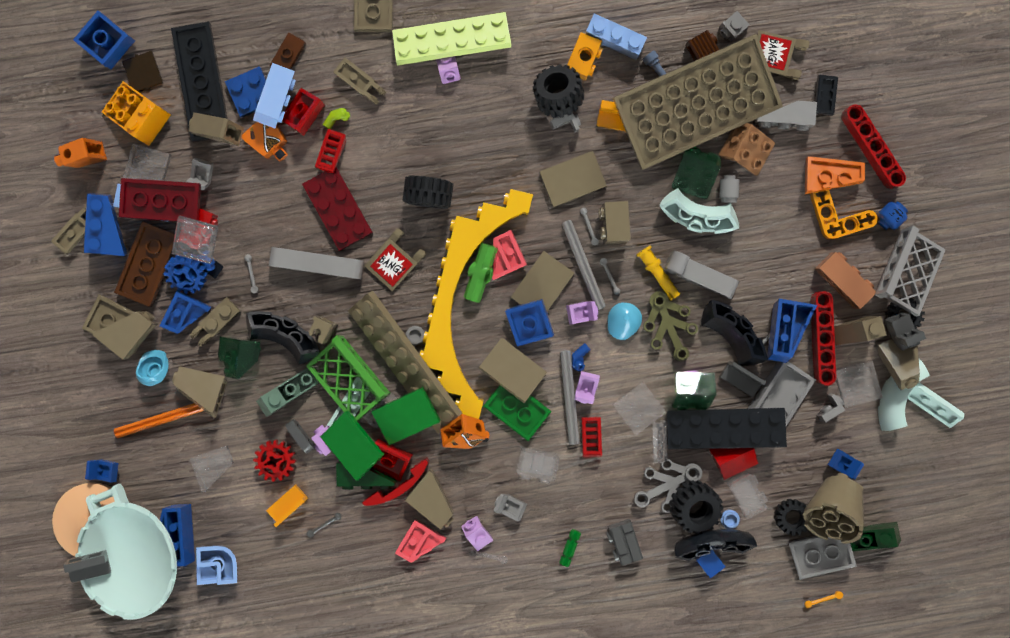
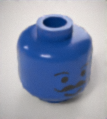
[878,201,908,230]

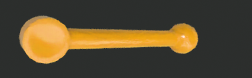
[804,591,843,608]

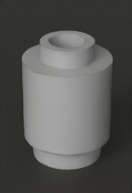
[719,175,739,203]

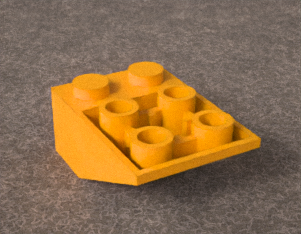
[102,81,171,146]

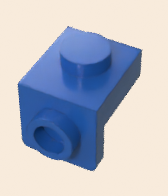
[828,449,864,480]
[85,459,119,483]

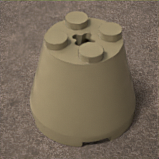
[802,473,864,543]

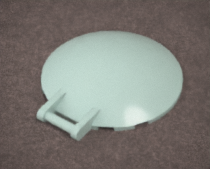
[75,484,177,620]

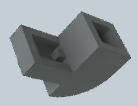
[884,312,926,351]

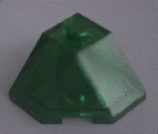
[218,336,261,379]

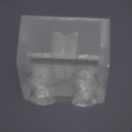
[516,446,559,484]

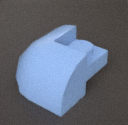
[196,545,237,585]

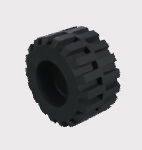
[533,64,584,118]
[402,175,453,209]
[669,480,723,534]

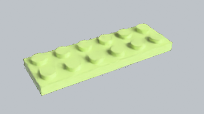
[392,12,511,66]

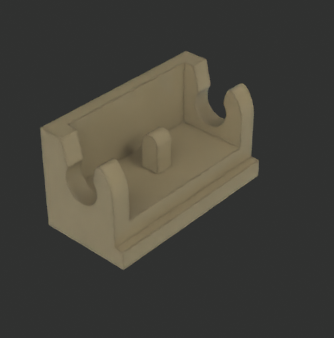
[309,316,338,344]

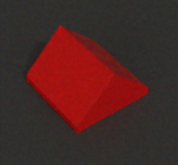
[282,88,325,136]
[372,438,413,481]
[709,448,758,480]

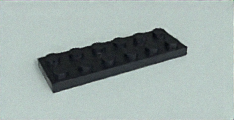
[171,21,228,143]
[667,408,787,449]

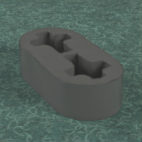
[285,419,315,454]

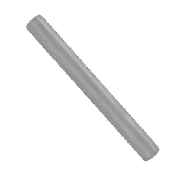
[562,220,605,310]
[560,350,579,445]

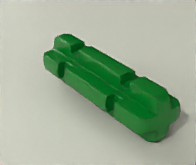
[559,529,581,567]

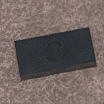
[815,75,838,116]

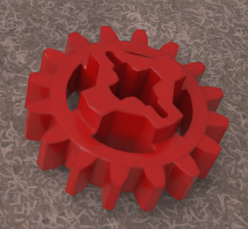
[253,439,296,482]

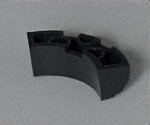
[701,300,768,366]
[246,311,319,365]
[675,529,757,561]

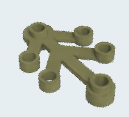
[643,291,698,362]

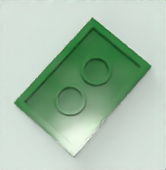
[483,385,552,441]
[371,387,441,445]
[321,411,384,481]

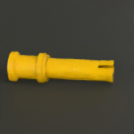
[636,245,680,301]

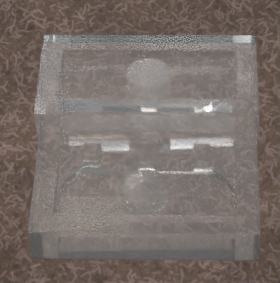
[652,420,668,463]

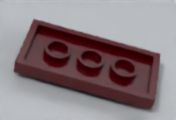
[302,166,373,251]
[119,178,201,223]

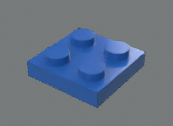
[225,66,266,118]
[505,299,554,347]

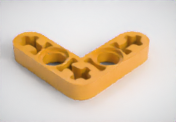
[810,190,878,240]

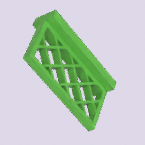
[306,335,391,422]

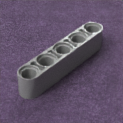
[269,247,364,280]

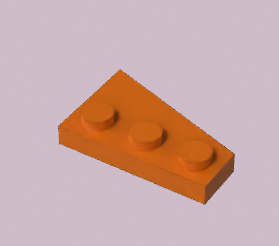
[805,156,865,194]

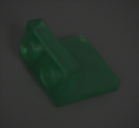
[672,147,721,199]
[672,372,716,410]

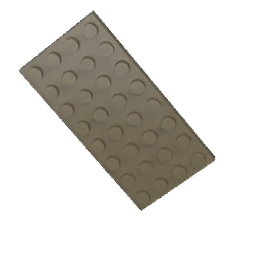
[613,34,783,170]

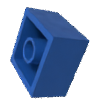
[73,10,135,70]

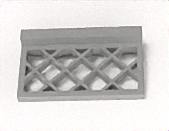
[875,226,945,316]

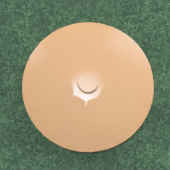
[52,482,115,556]

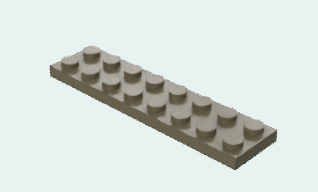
[348,290,463,434]

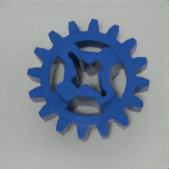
[164,253,208,295]

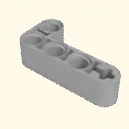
[663,251,739,299]

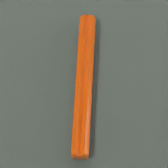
[114,403,204,438]

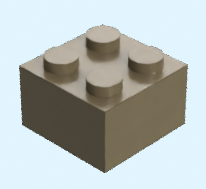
[598,201,631,244]

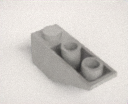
[753,101,817,131]

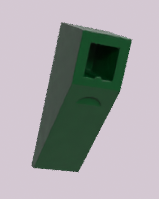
[336,461,396,490]
[850,522,901,551]

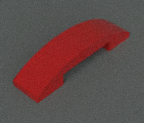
[362,457,429,506]

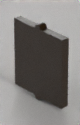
[122,51,163,93]

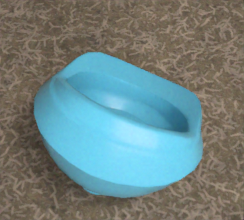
[608,303,642,340]
[136,350,168,386]

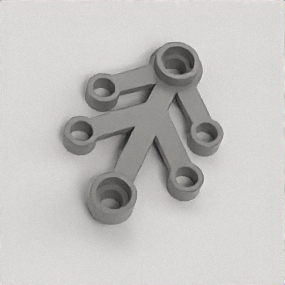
[634,458,702,513]

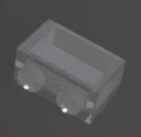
[726,472,768,519]

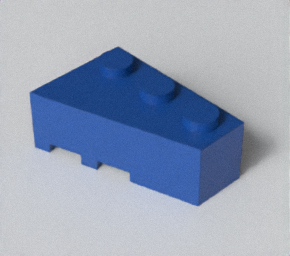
[84,193,128,256]
[767,298,817,363]
[160,504,195,566]

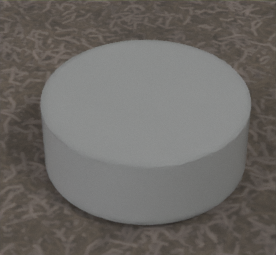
[406,326,425,345]

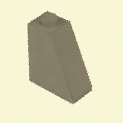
[189,113,244,146]
[93,311,158,360]
[834,316,887,345]
[878,339,920,390]
[172,366,227,418]
[405,468,454,530]

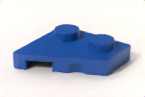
[160,291,211,334]

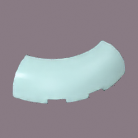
[660,188,739,234]
[878,359,930,431]

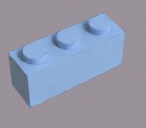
[585,13,647,60]
[253,63,296,128]

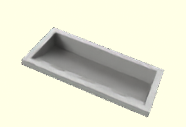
[747,361,816,426]

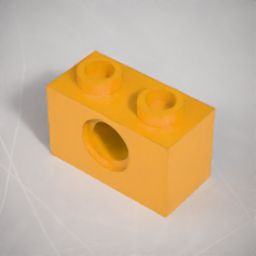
[567,32,603,81]

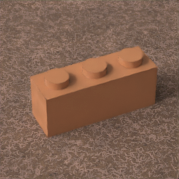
[815,252,876,309]

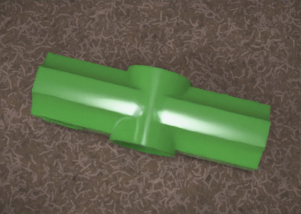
[464,243,498,303]

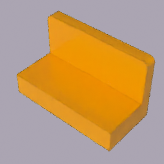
[596,100,626,132]
[266,484,308,527]

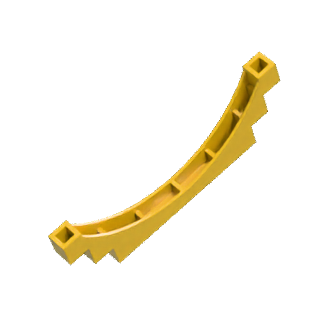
[420,189,533,419]

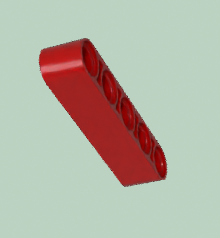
[841,104,906,189]
[810,291,836,386]

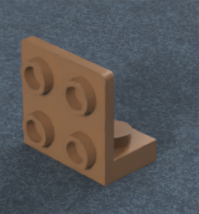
[719,123,775,176]

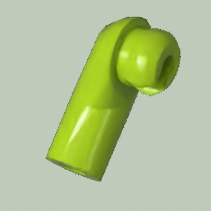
[322,108,350,129]

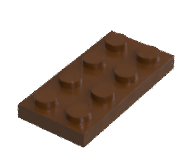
[114,221,179,307]

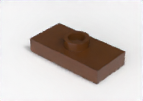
[270,32,306,70]

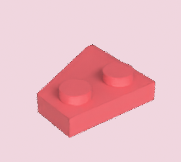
[492,230,527,280]
[395,519,446,563]

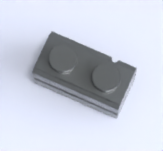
[606,519,643,566]

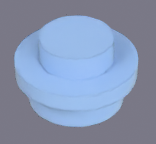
[720,510,740,529]

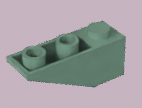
[256,368,319,417]

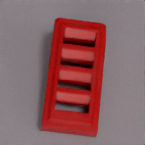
[315,129,346,173]
[582,417,602,457]

